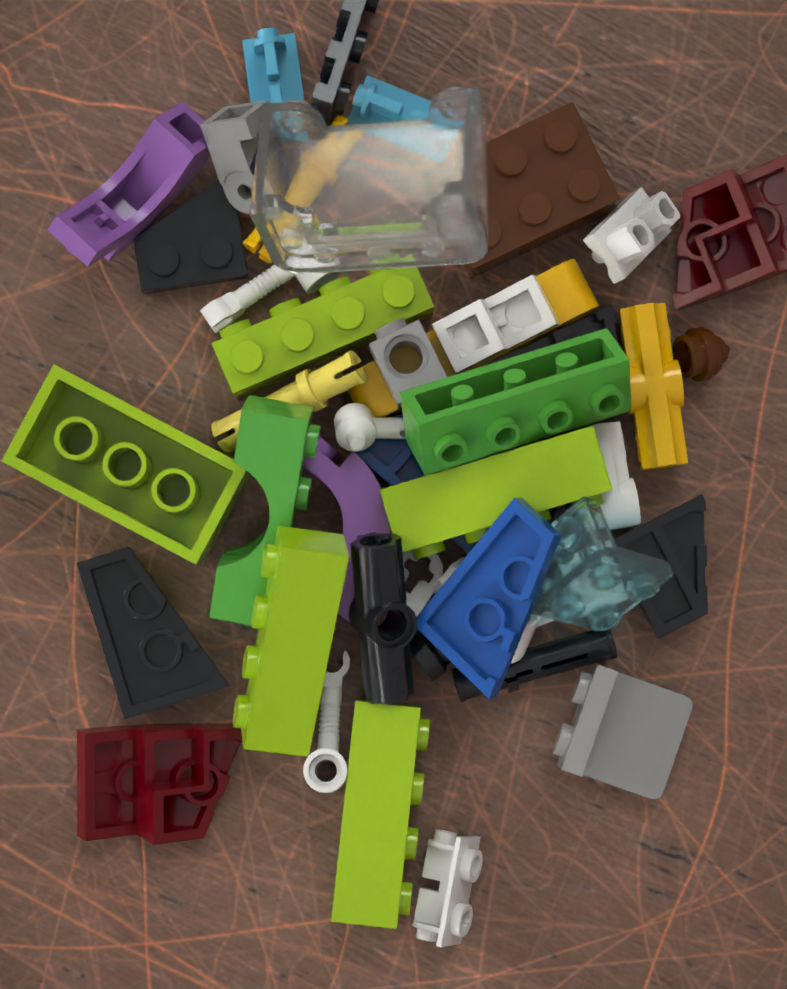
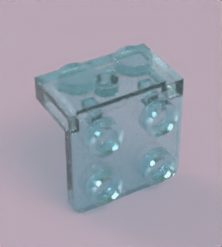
[531,496,674,631]

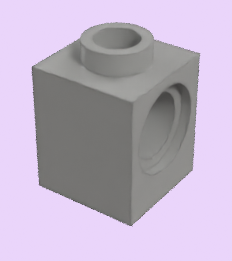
[369,318,447,409]

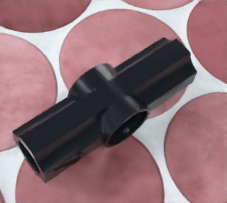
[349,532,417,705]

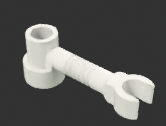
[200,228,342,333]
[303,650,351,793]

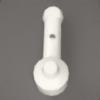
[334,403,406,452]

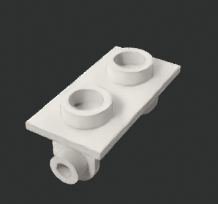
[412,829,483,947]

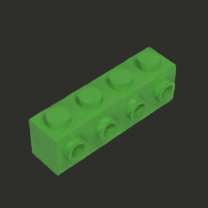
[400,328,631,476]

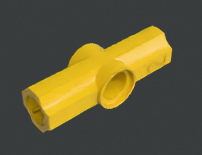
[618,303,688,470]

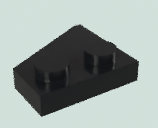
[134,179,249,294]
[607,494,708,639]

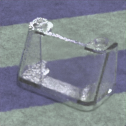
[250,87,489,274]

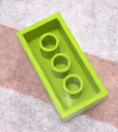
[1,364,251,566]

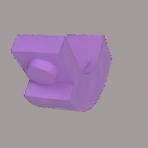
[48,102,210,267]
[304,437,391,622]

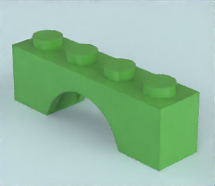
[209,395,321,626]

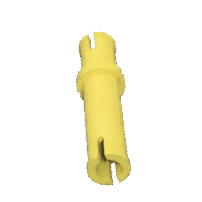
[211,350,368,453]

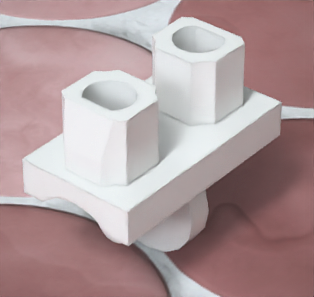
[583,187,680,284]

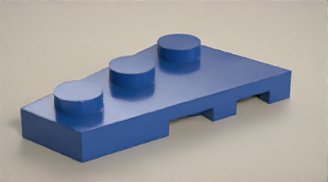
[416,498,562,699]

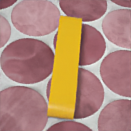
[347,259,600,417]

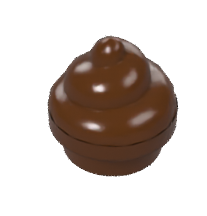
[672,327,730,382]

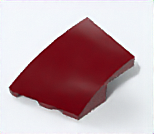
[673,154,787,310]
[77,723,243,845]

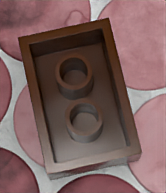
[424,102,620,279]

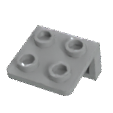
[552,663,693,799]

